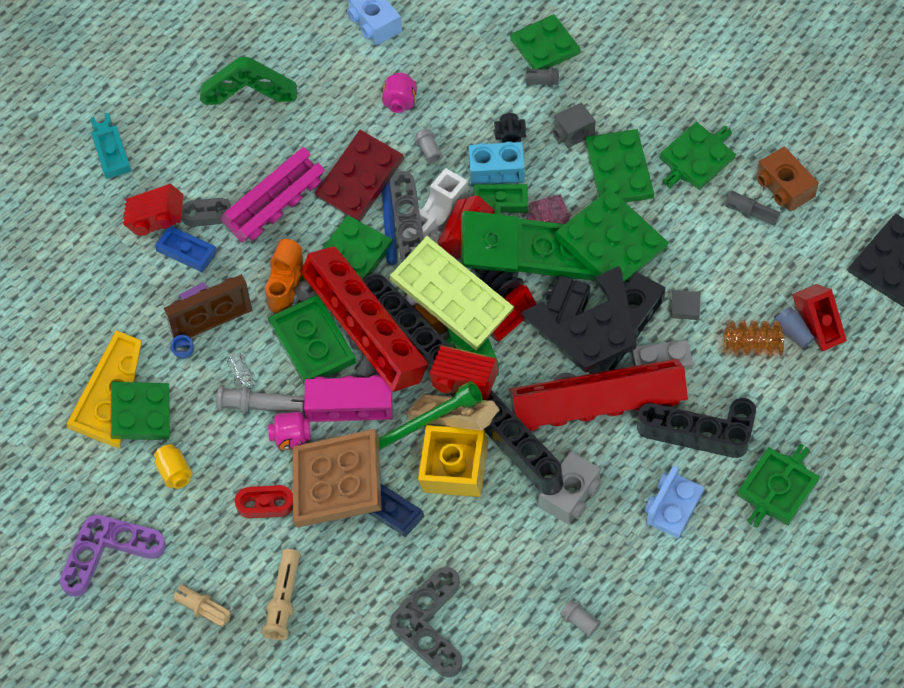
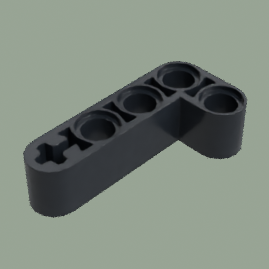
[637,398,756,458]

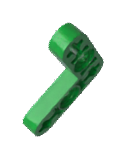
[200,57,297,105]

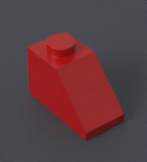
[792,284,847,352]

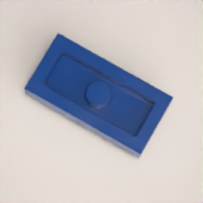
[155,226,217,273]

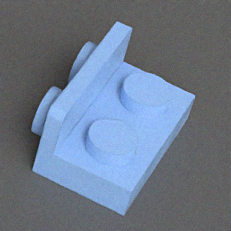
[644,465,705,539]

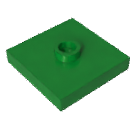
[461,211,518,273]

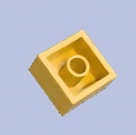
[418,425,488,497]

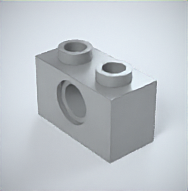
[539,451,602,525]

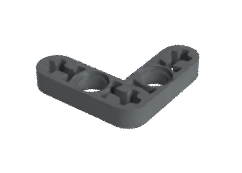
[390,567,463,678]

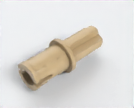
[174,584,231,627]

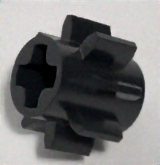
[494,113,526,143]

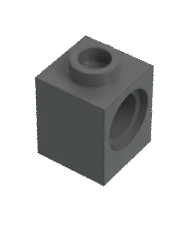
[552,102,596,148]

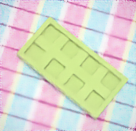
[390,236,514,351]

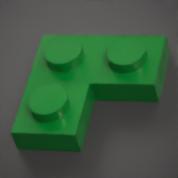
[474,184,528,215]

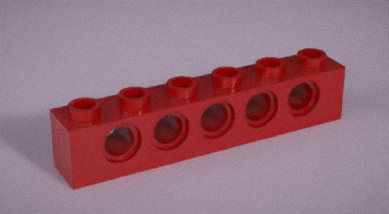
[301,246,429,392]

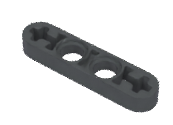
[390,171,424,262]

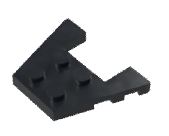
[521,266,637,373]

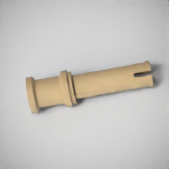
[261,549,301,640]

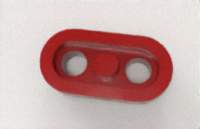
[235,485,293,518]

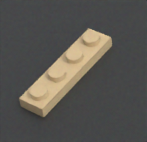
[405,394,499,431]

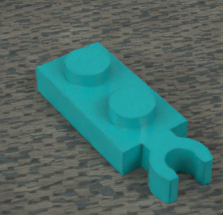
[90,113,132,179]

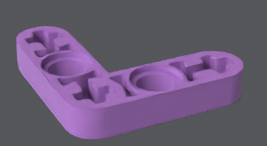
[60,515,166,597]

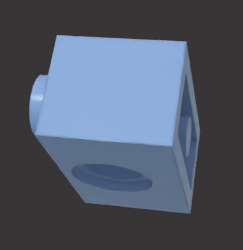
[347,0,402,45]

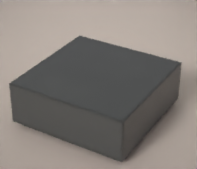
[671,290,701,320]

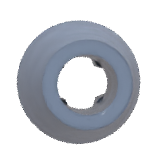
[773,307,815,349]

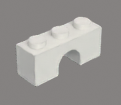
[403,168,468,250]

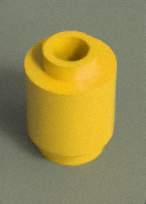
[154,444,193,489]

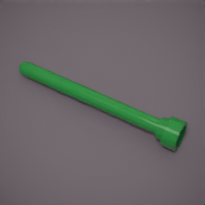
[379,381,482,451]

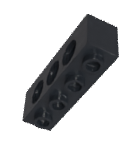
[576,272,666,374]

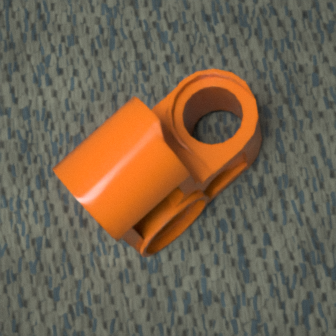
[265,239,303,313]

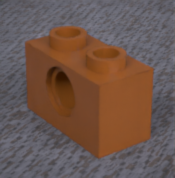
[756,146,819,212]

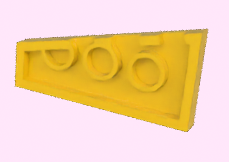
[67,330,142,448]

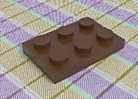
[164,274,253,339]

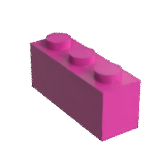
[304,375,393,422]

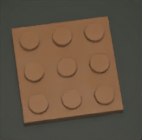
[293,429,381,528]

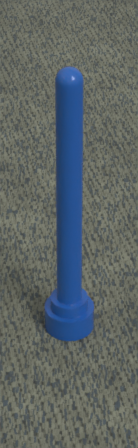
[382,177,397,265]

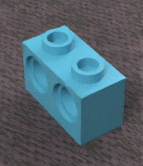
[469,142,524,186]

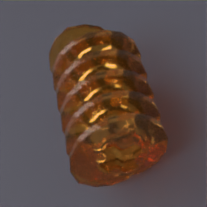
[723,320,784,356]

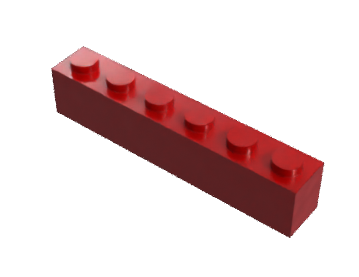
[509,359,688,431]

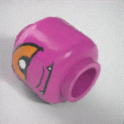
[382,73,417,113]
[268,412,311,450]

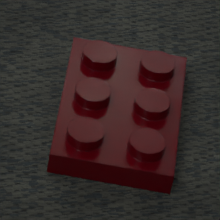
[315,129,405,222]

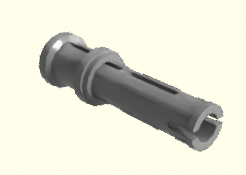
[216,385,305,414]

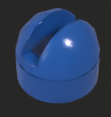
[171,335,194,359]

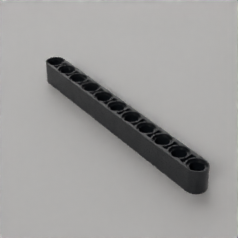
[363,274,564,495]

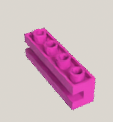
[220,146,325,243]

